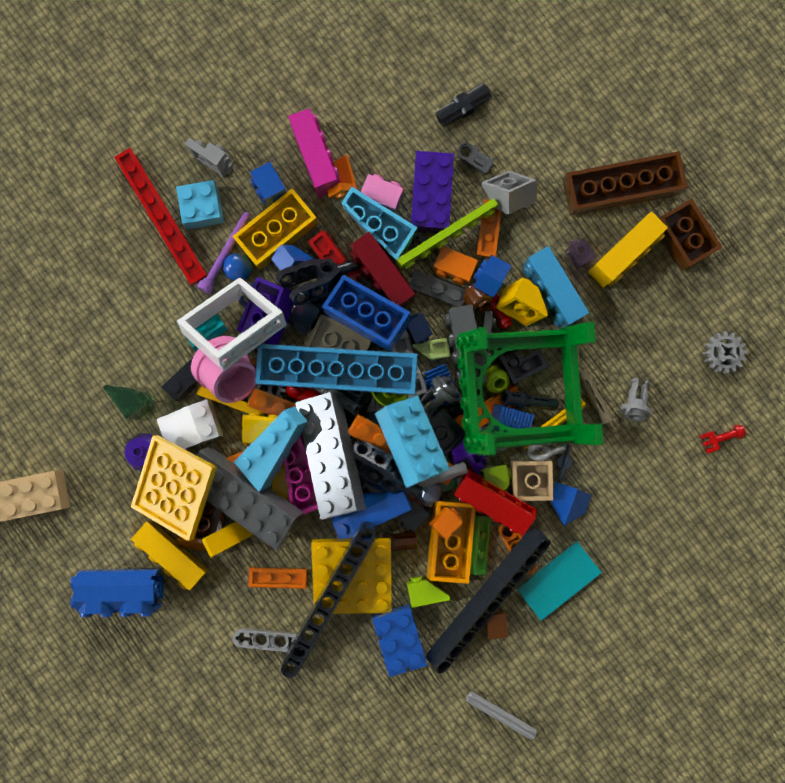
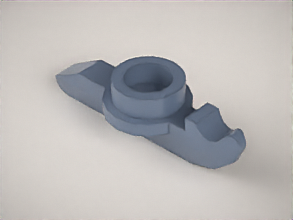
[557,444,572,481]

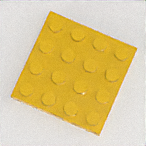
[131,435,217,541]
[311,538,392,614]

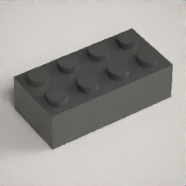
[444,305,487,385]

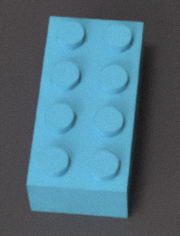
[375,395,450,488]

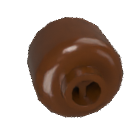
[463,285,492,313]

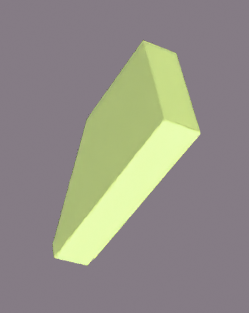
[412,338,451,360]

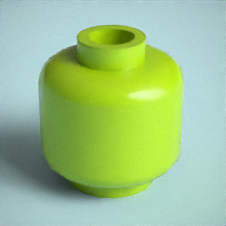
[483,366,510,393]

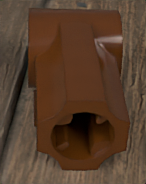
[380,532,417,551]

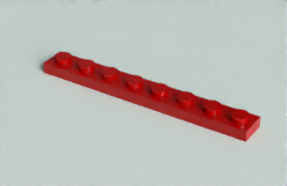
[114,148,208,286]

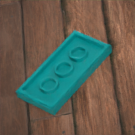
[516,541,602,620]

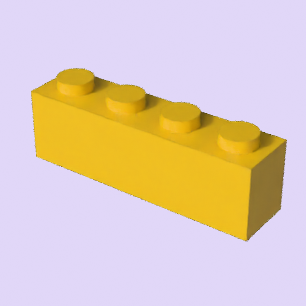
[131,520,209,591]

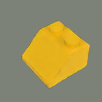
[496,277,548,326]

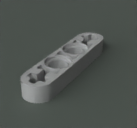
[233,628,304,652]

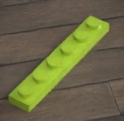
[396,198,498,270]

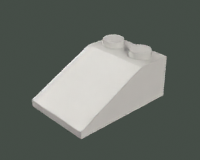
[157,399,223,450]

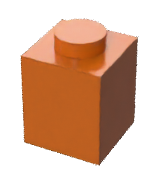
[429,507,462,540]

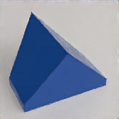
[550,481,592,526]

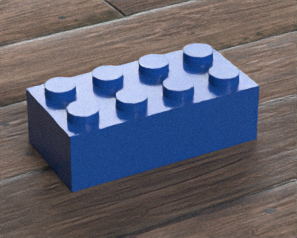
[322,275,412,352]

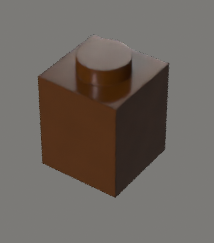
[485,608,508,639]

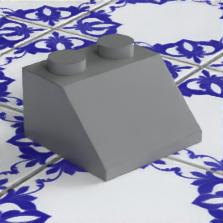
[482,171,536,214]

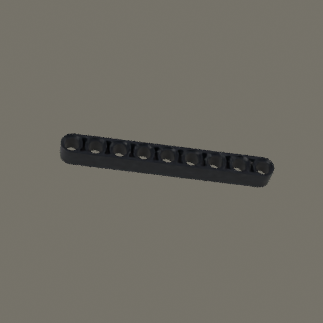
[281,521,376,678]
[426,527,551,674]

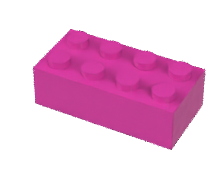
[288,108,341,199]

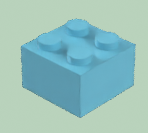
[176,180,225,229]

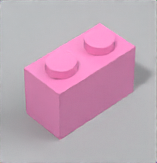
[361,174,403,213]

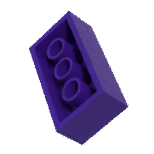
[411,151,454,233]

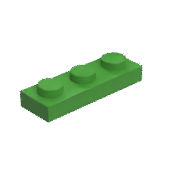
[470,515,491,575]

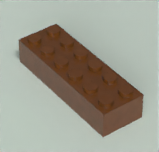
[563,151,688,216]

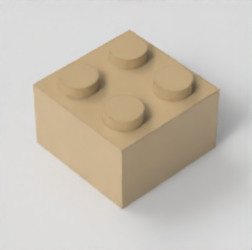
[510,460,553,501]

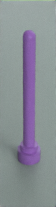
[197,212,250,294]

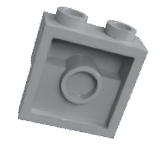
[185,138,234,177]

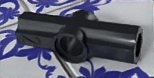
[435,83,492,128]

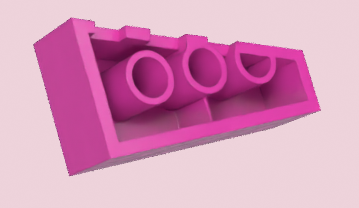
[283,433,318,515]

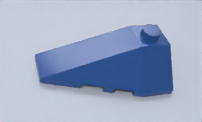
[332,490,413,539]

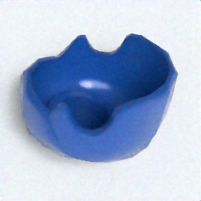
[223,253,253,281]

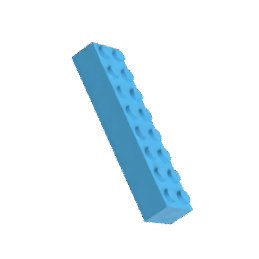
[255,344,418,395]

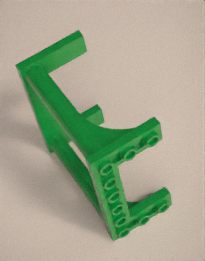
[456,322,603,455]

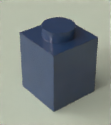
[406,312,433,344]

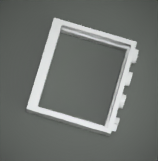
[177,277,286,371]

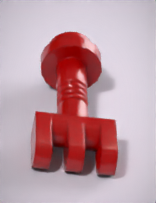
[489,294,513,330]
[699,424,747,453]

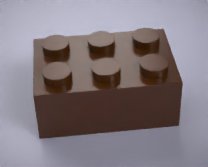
[659,199,722,271]

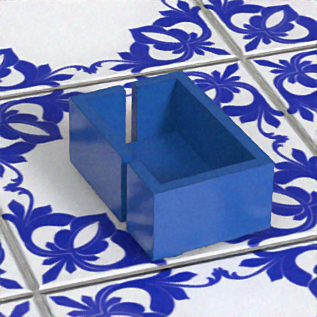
[372,604,427,677]

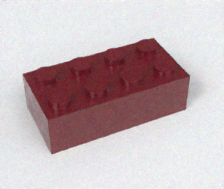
[350,232,415,308]

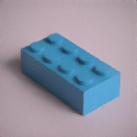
[523,246,589,328]

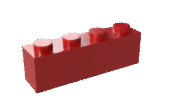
[455,469,536,536]

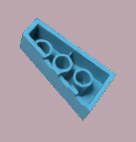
[341,187,418,263]
[234,407,308,492]

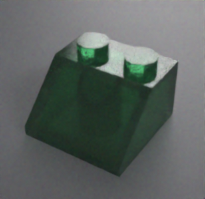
[103,385,156,420]

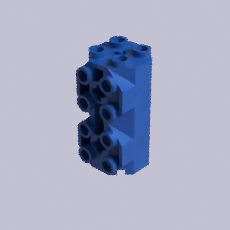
[70,568,164,617]

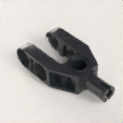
[276,259,357,306]
[352,441,423,498]

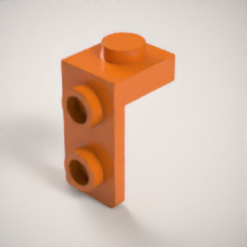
[327,155,357,200]

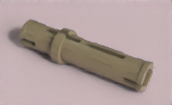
[579,369,614,424]

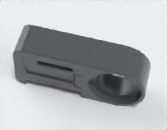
[457,143,494,175]

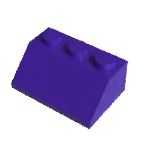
[237,277,297,345]

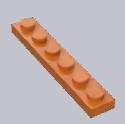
[348,414,453,486]

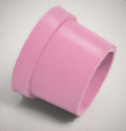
[191,336,256,403]

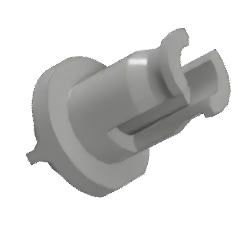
[620,378,652,422]

